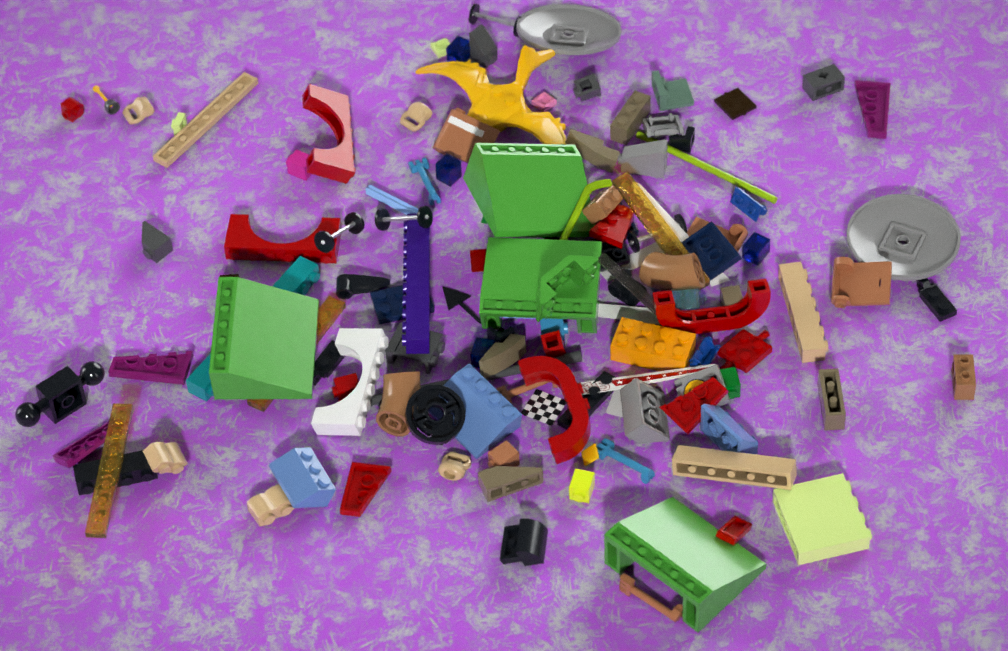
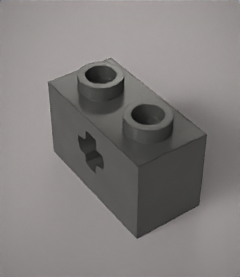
[802,64,845,101]

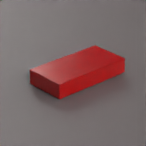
[716,516,752,546]

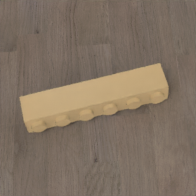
[778,262,829,363]
[672,445,797,490]

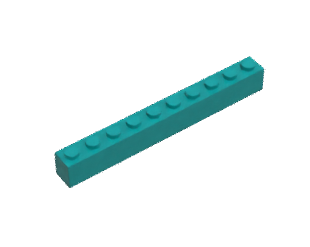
[186,256,320,402]

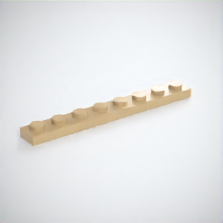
[153,72,258,168]

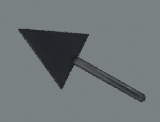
[442,286,481,324]

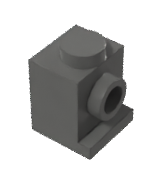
[573,73,601,102]

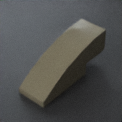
[565,129,620,173]
[479,334,527,378]

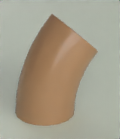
[639,252,705,291]
[376,372,420,437]

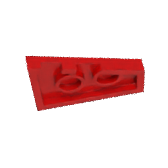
[590,204,635,249]
[659,377,729,434]
[340,462,392,517]

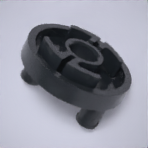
[405,385,465,445]

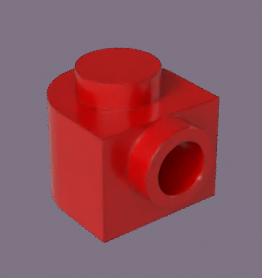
[61,97,84,123]

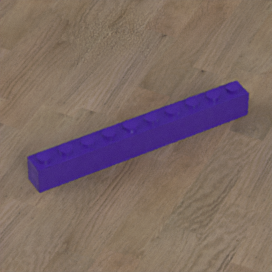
[402,214,430,354]

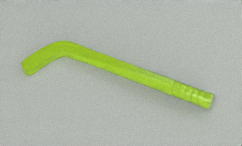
[559,179,613,240]

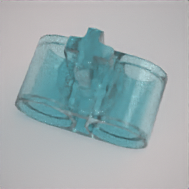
[672,289,707,310]

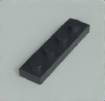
[557,371,615,430]

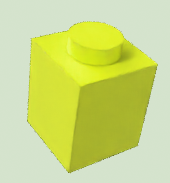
[569,468,595,503]

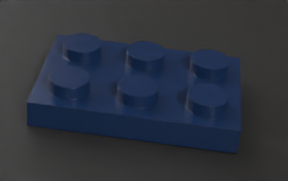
[681,221,742,280]
[370,285,435,325]

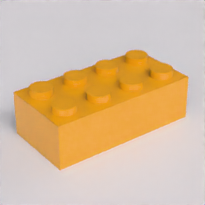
[610,317,696,371]

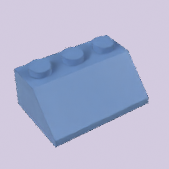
[700,404,758,455]
[269,447,336,508]

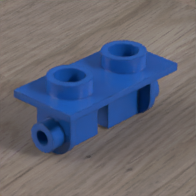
[730,187,767,222]
[689,336,721,367]

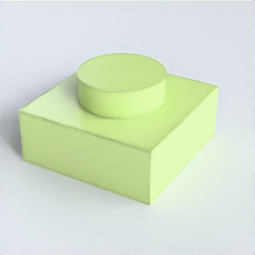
[171,112,187,136]

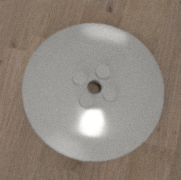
[516,4,621,55]
[847,194,961,281]

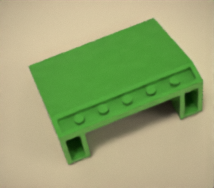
[463,143,596,238]
[479,237,602,334]
[209,277,319,399]
[604,497,766,633]

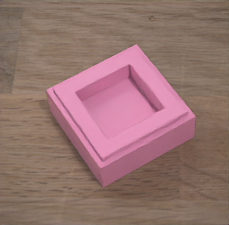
[532,91,557,112]

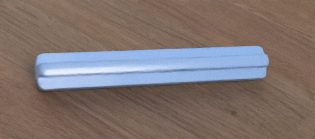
[365,185,418,215]

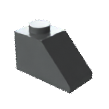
[469,24,498,68]
[142,221,173,263]

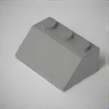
[620,378,670,443]

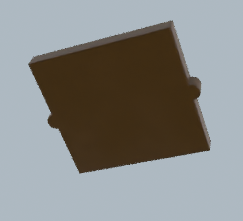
[714,88,756,120]

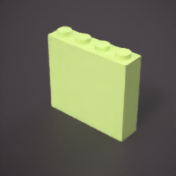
[772,473,872,565]

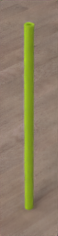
[636,131,778,204]

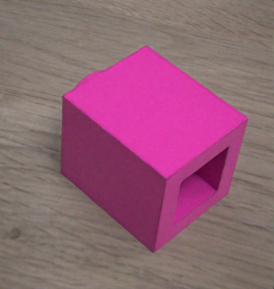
[286,149,312,181]

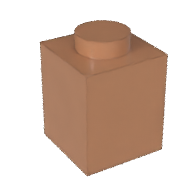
[488,440,520,468]

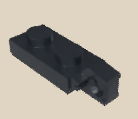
[917,278,957,322]
[313,340,345,386]

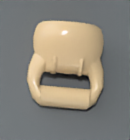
[122,97,155,125]
[400,102,433,132]
[438,451,471,481]

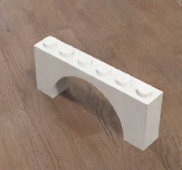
[311,328,389,436]

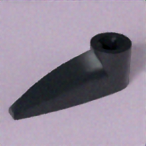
[336,274,390,299]

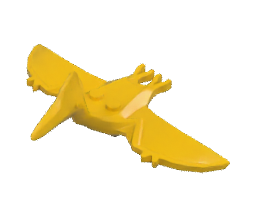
[415,45,567,144]

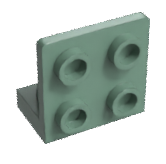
[652,70,694,111]

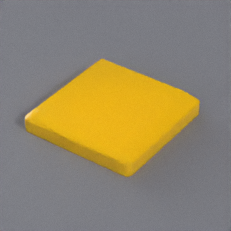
[581,443,599,466]

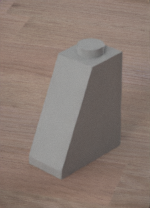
[618,140,668,178]

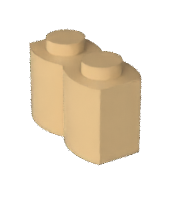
[143,442,188,474]
[246,484,295,527]

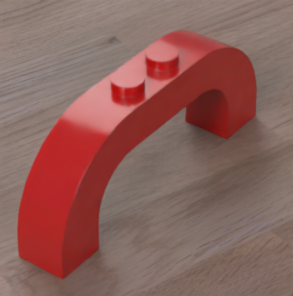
[652,279,771,334]
[518,356,591,465]

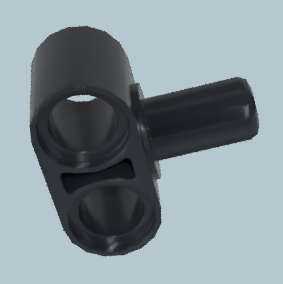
[608,268,648,306]

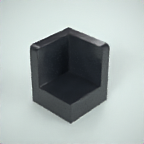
[669,126,695,152]
[487,326,514,346]

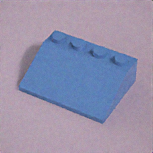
[428,363,522,459]

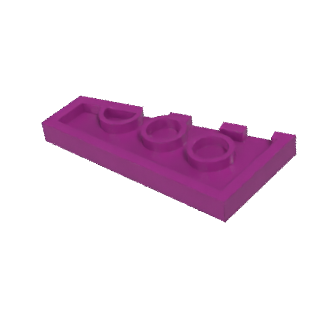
[854,80,891,139]
[108,351,194,385]
[52,416,129,468]

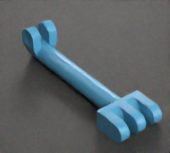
[408,157,441,206]
[597,438,655,484]

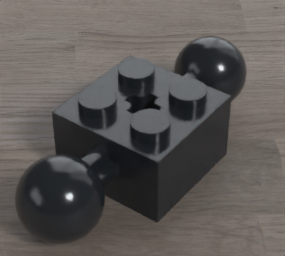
[15,361,105,427]

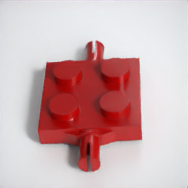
[717,329,772,373]

